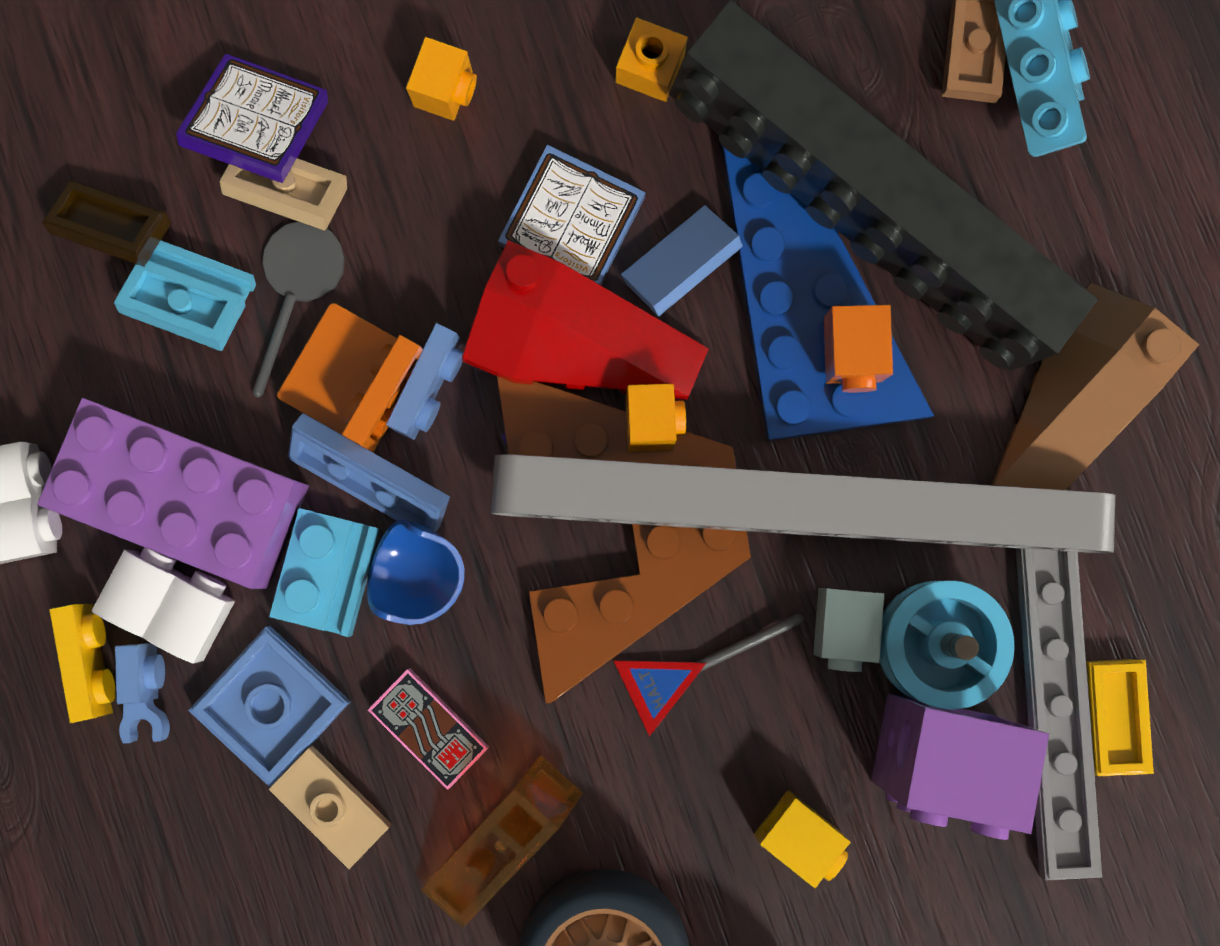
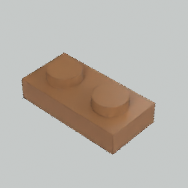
[942,0,1006,103]

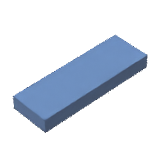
[287,413,450,531]

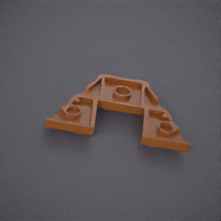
[497,376,751,704]

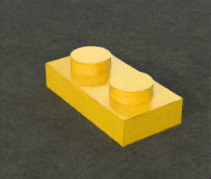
[49,604,116,723]

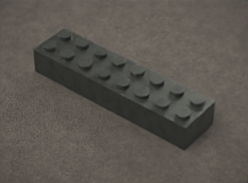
[669,0,1098,371]

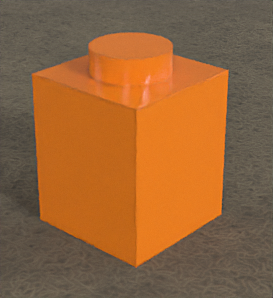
[824,305,893,393]

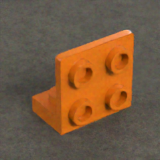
[277,303,423,452]

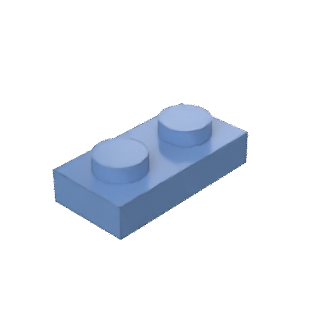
[386,323,464,440]

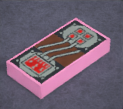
[368,668,489,790]

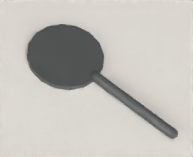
[253,221,345,398]

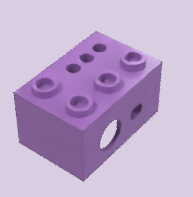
[871,693,1049,840]

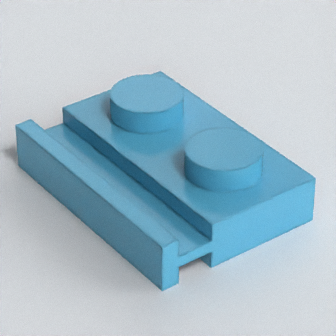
[114,241,256,351]
[269,508,381,637]

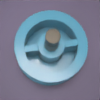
[879,581,1014,709]

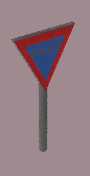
[613,614,804,737]

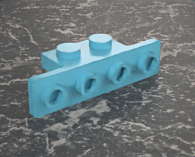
[994,0,1090,157]

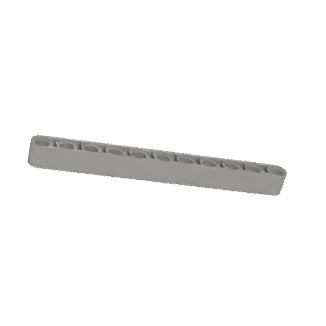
[490,455,1116,553]

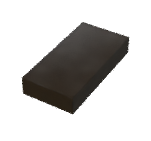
[42,179,171,267]

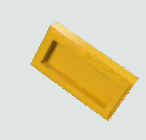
[1086,659,1154,776]

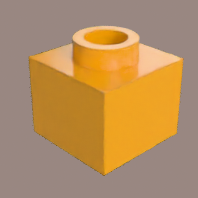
[616,17,688,102]
[406,37,477,121]
[626,384,686,452]

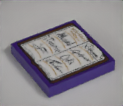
[176,53,328,183]

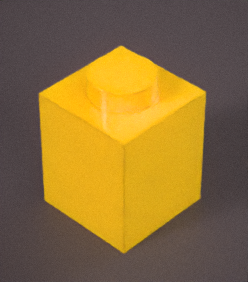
[754,790,851,888]

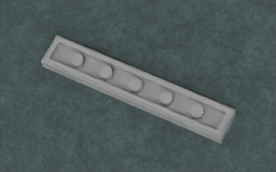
[1016,548,1102,880]

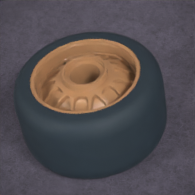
[518,869,689,946]

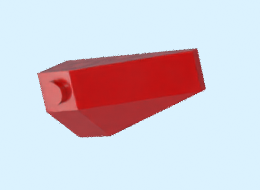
[462,240,709,400]

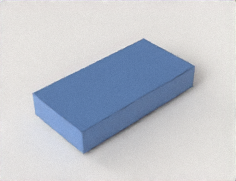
[621,205,743,317]

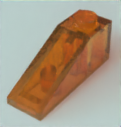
[421,755,583,928]

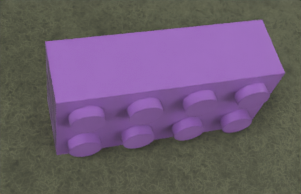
[37,398,309,589]

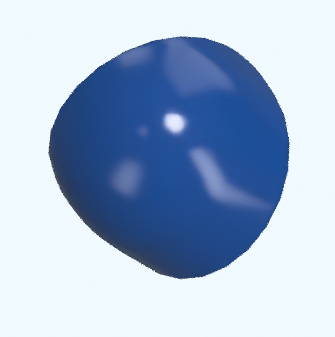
[367,519,465,625]

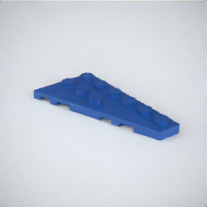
[721,144,934,442]

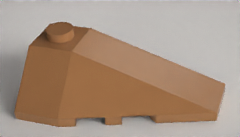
[991,283,1199,490]

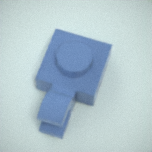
[115,643,170,744]

